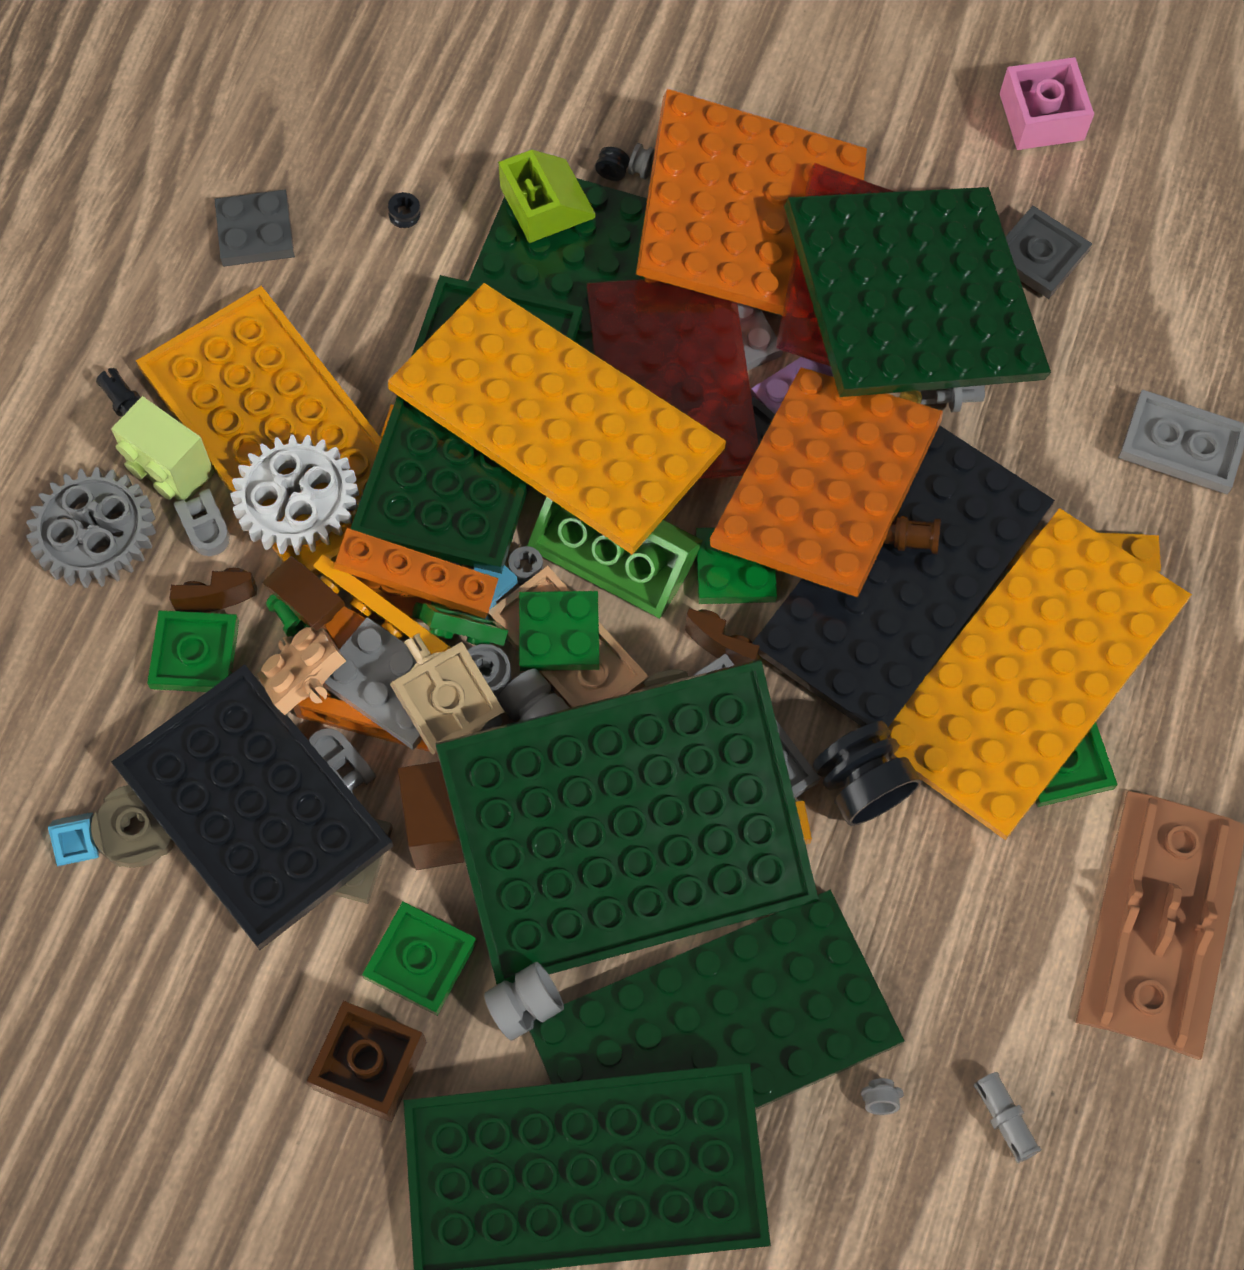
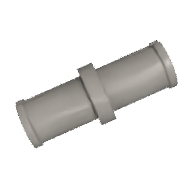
[973,1072,1042,1163]

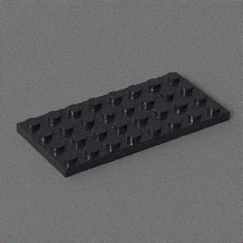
[752,425,1055,727]

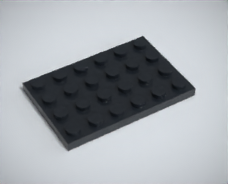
[111,664,394,951]

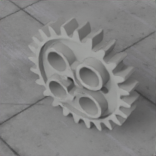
[26,467,156,588]

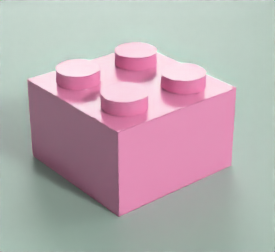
[1000,57,1094,150]

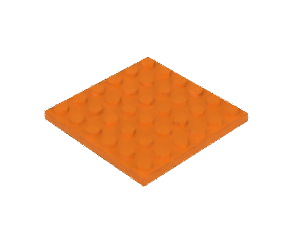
[636,89,867,325]

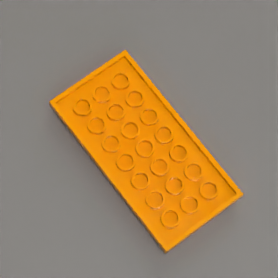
[388,283,726,555]
[136,285,382,576]
[888,508,1192,840]

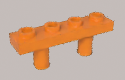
[333,528,499,619]

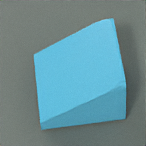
[48,813,99,866]

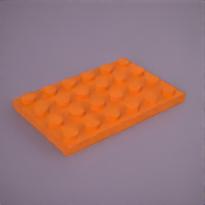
[710,367,943,597]

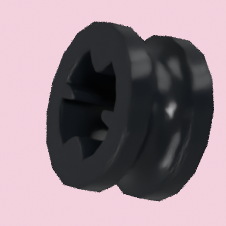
[595,147,630,181]
[388,192,420,228]

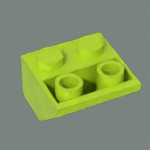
[498,149,595,243]

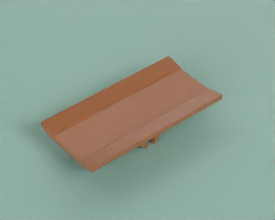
[1075,791,1244,1060]

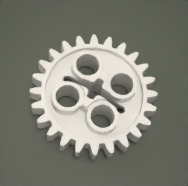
[230,434,359,555]

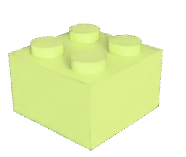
[111,396,215,502]

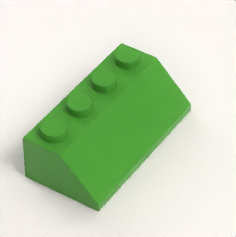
[527,497,703,619]

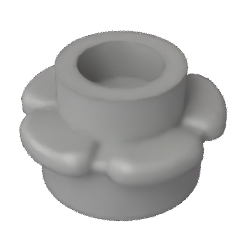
[861,1078,904,1115]

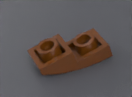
[262,556,346,632]
[169,568,257,613]
[685,608,760,665]

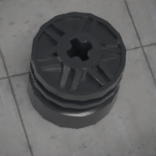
[813,721,922,826]

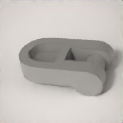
[173,488,230,556]
[309,728,376,795]

